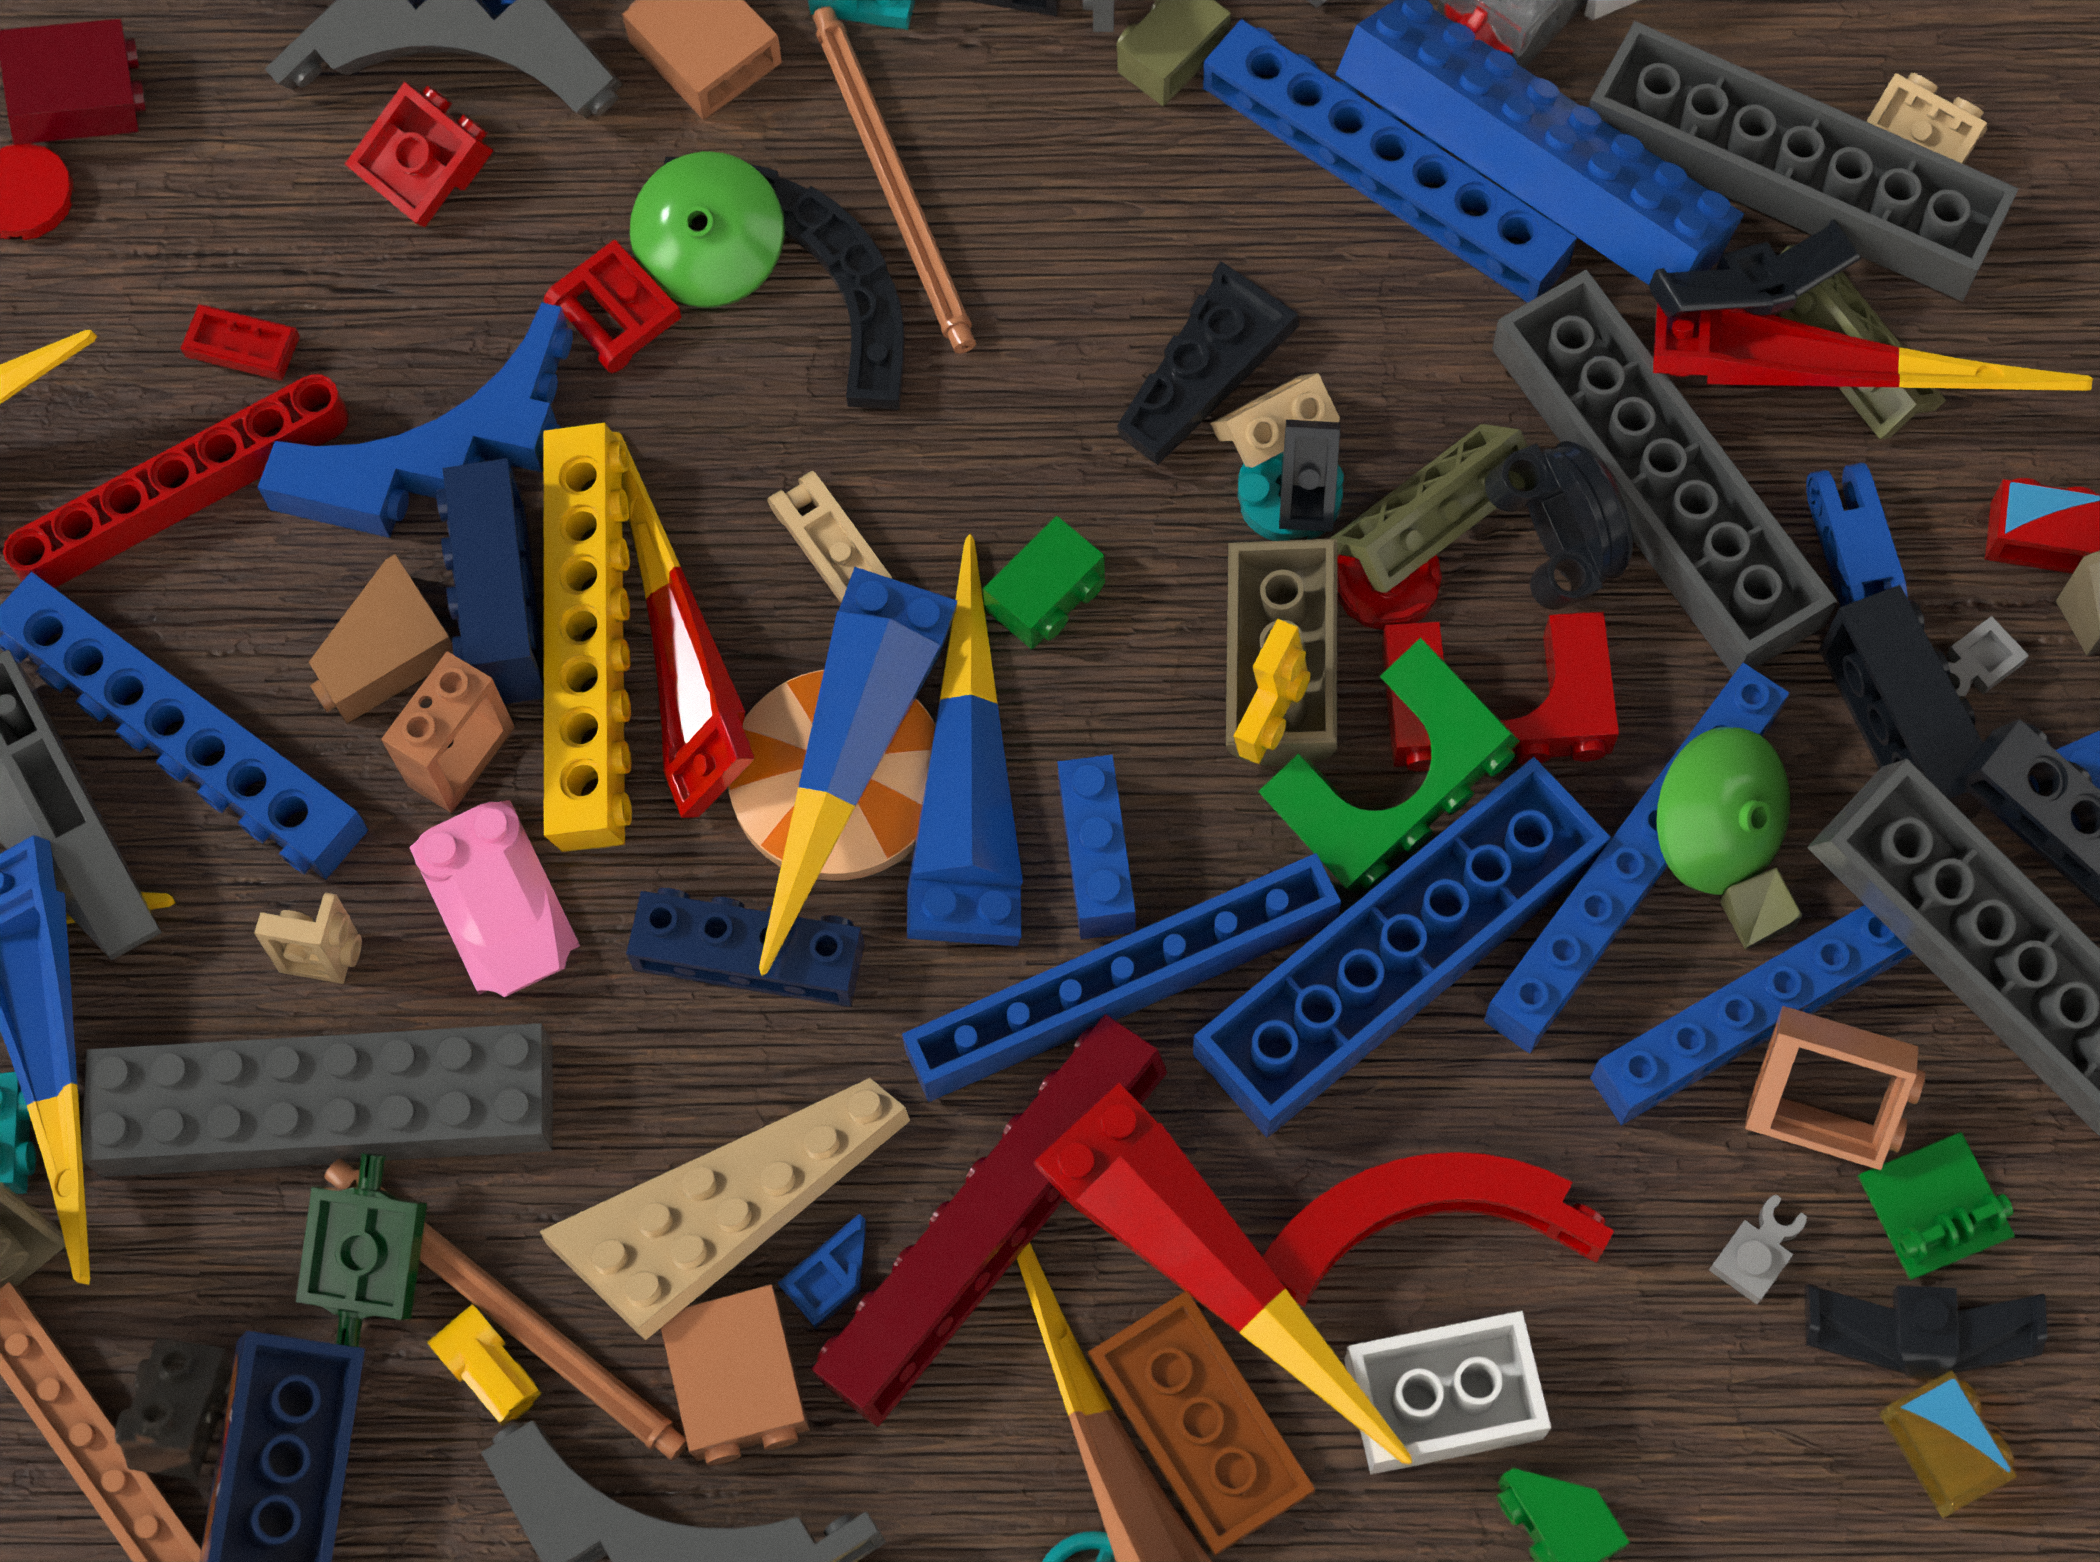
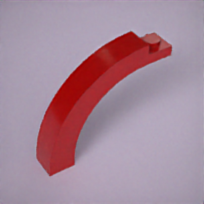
[1262,1152,1614,1308]

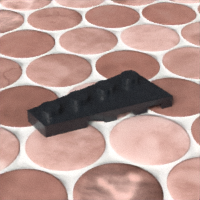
[1117,261,1300,465]

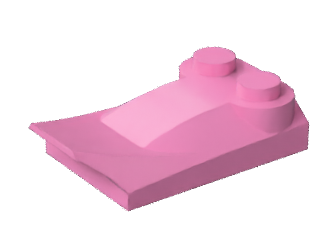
[409,800,580,998]

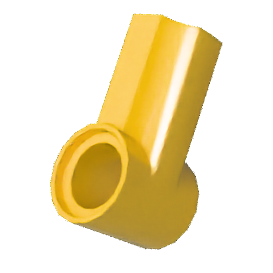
[427,1304,542,1426]

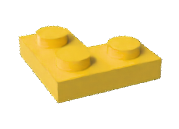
[1233,618,1311,764]

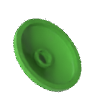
[630,152,785,308]
[1657,727,1790,895]

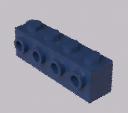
[626,888,865,1007]

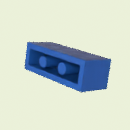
[1057,754,1135,940]

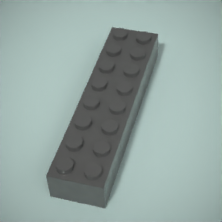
[1589,21,2019,302]
[1492,269,1837,675]
[1807,759,2100,1137]
[82,1023,553,1177]

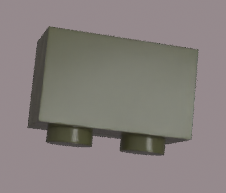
[1117,0,1231,107]

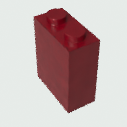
[0,18,146,145]

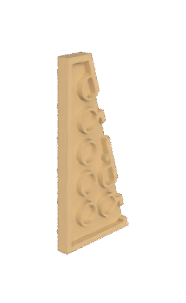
[540,1078,910,1341]

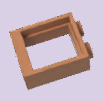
[381,651,515,813]
[1745,1006,1926,1170]

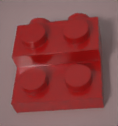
[345,82,494,228]

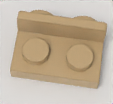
[1866,72,1987,164]
[1210,373,1340,468]
[254,892,362,984]

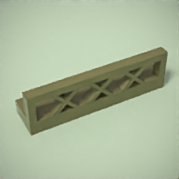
[1778,245,1946,440]
[1330,424,1528,593]

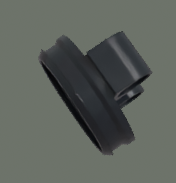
[1485,441,1633,610]

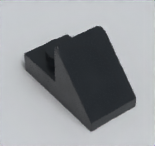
[1279,419,1340,532]

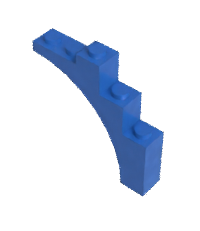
[258,302,573,538]

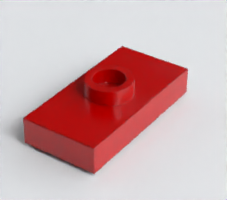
[180,304,300,381]

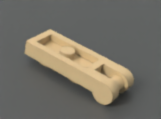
[767,471,892,603]

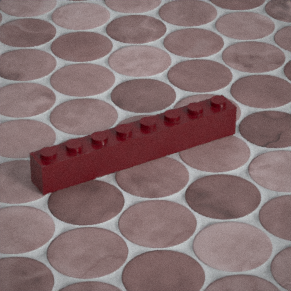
[811,1014,1168,1428]

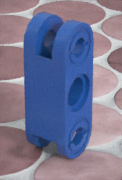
[1806,462,1908,607]

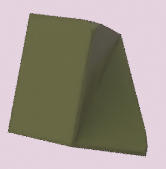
[1720,867,1802,950]

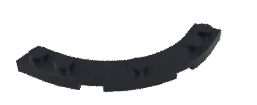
[664,157,905,410]

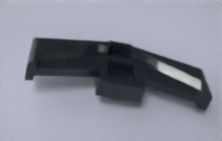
[1649,219,1861,317]
[1804,1284,2047,1380]

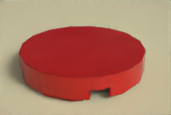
[0,143,74,240]
[1338,555,1442,631]

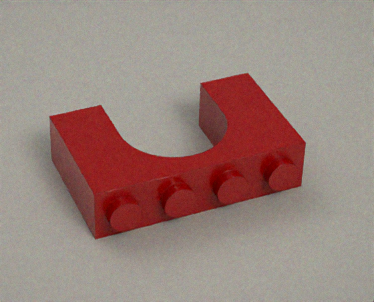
[1381,612,1619,772]

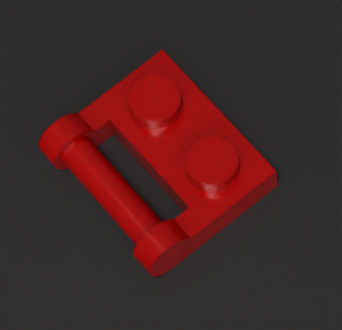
[544,239,682,373]

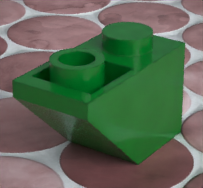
[1496,1468,1630,1562]

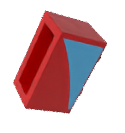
[1985,478,2100,574]

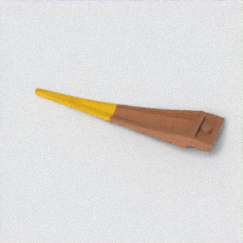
[1017,1242,1212,1562]

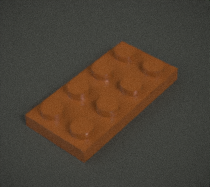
[1088,1291,1316,1556]

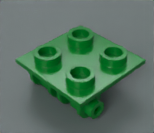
[1857,1132,2015,1281]

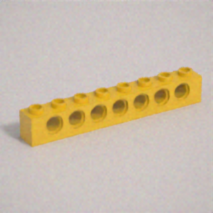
[544,422,632,852]

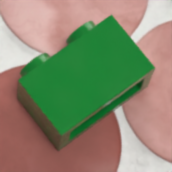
[983,515,1105,650]

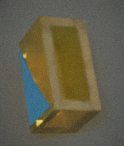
[1879,1370,2017,1519]

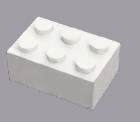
[1344,1311,1551,1475]

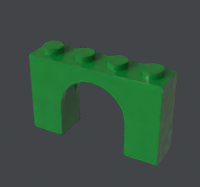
[1258,638,1520,894]

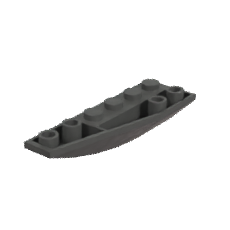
[0,649,162,960]

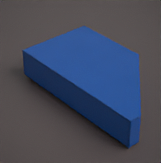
[777,1214,867,1329]

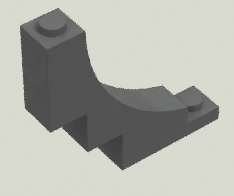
[265,0,623,119]
[481,1420,887,1562]

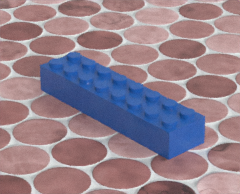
[1335,0,1744,285]
[1193,757,1611,1138]

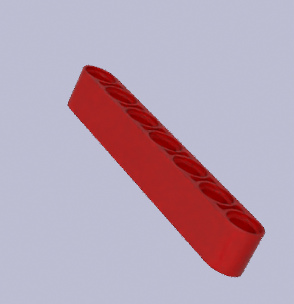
[3,374,349,588]

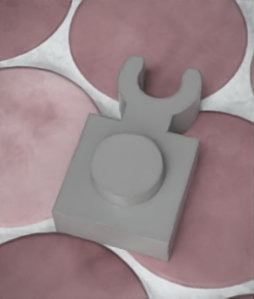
[1946,616,2029,697]
[1709,1195,1807,1304]

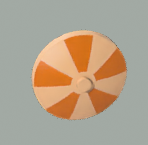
[728,670,935,881]

